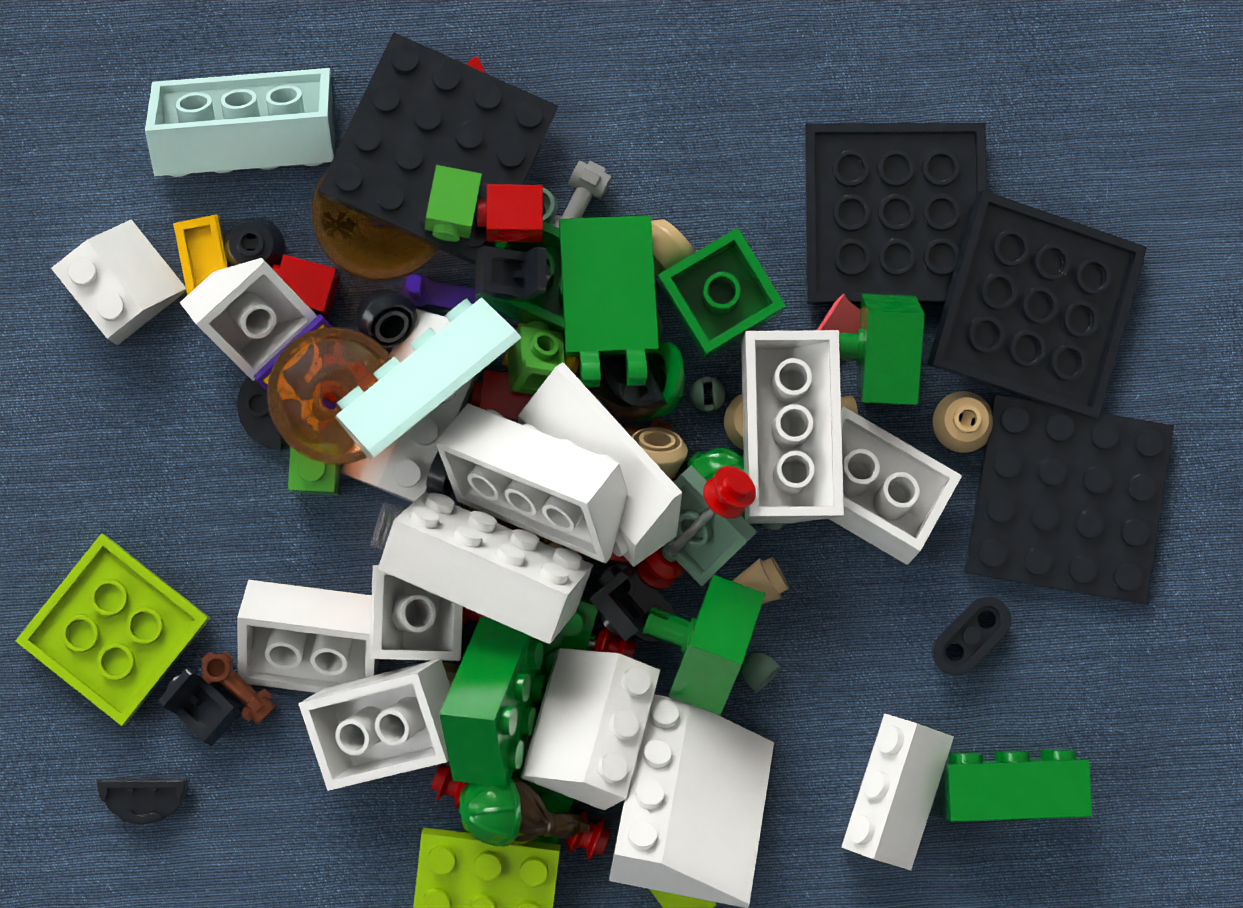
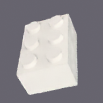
[299,658,451,791]

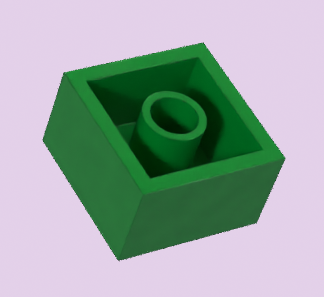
[658,227,786,360]
[839,294,925,405]
[642,574,765,715]

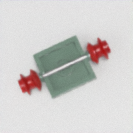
[636,465,757,589]

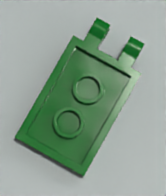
[559,215,659,388]

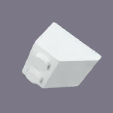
[51,220,186,346]
[180,258,317,381]
[369,565,463,661]

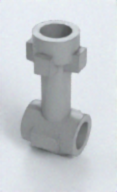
[550,161,612,228]

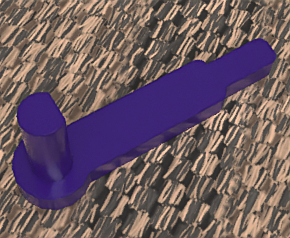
[401,274,502,315]

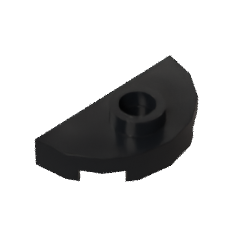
[603,354,667,409]
[237,377,284,451]
[96,778,190,825]

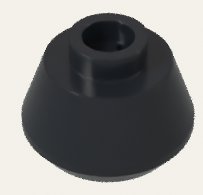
[224,217,285,268]
[358,289,417,349]

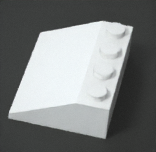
[609,694,774,908]

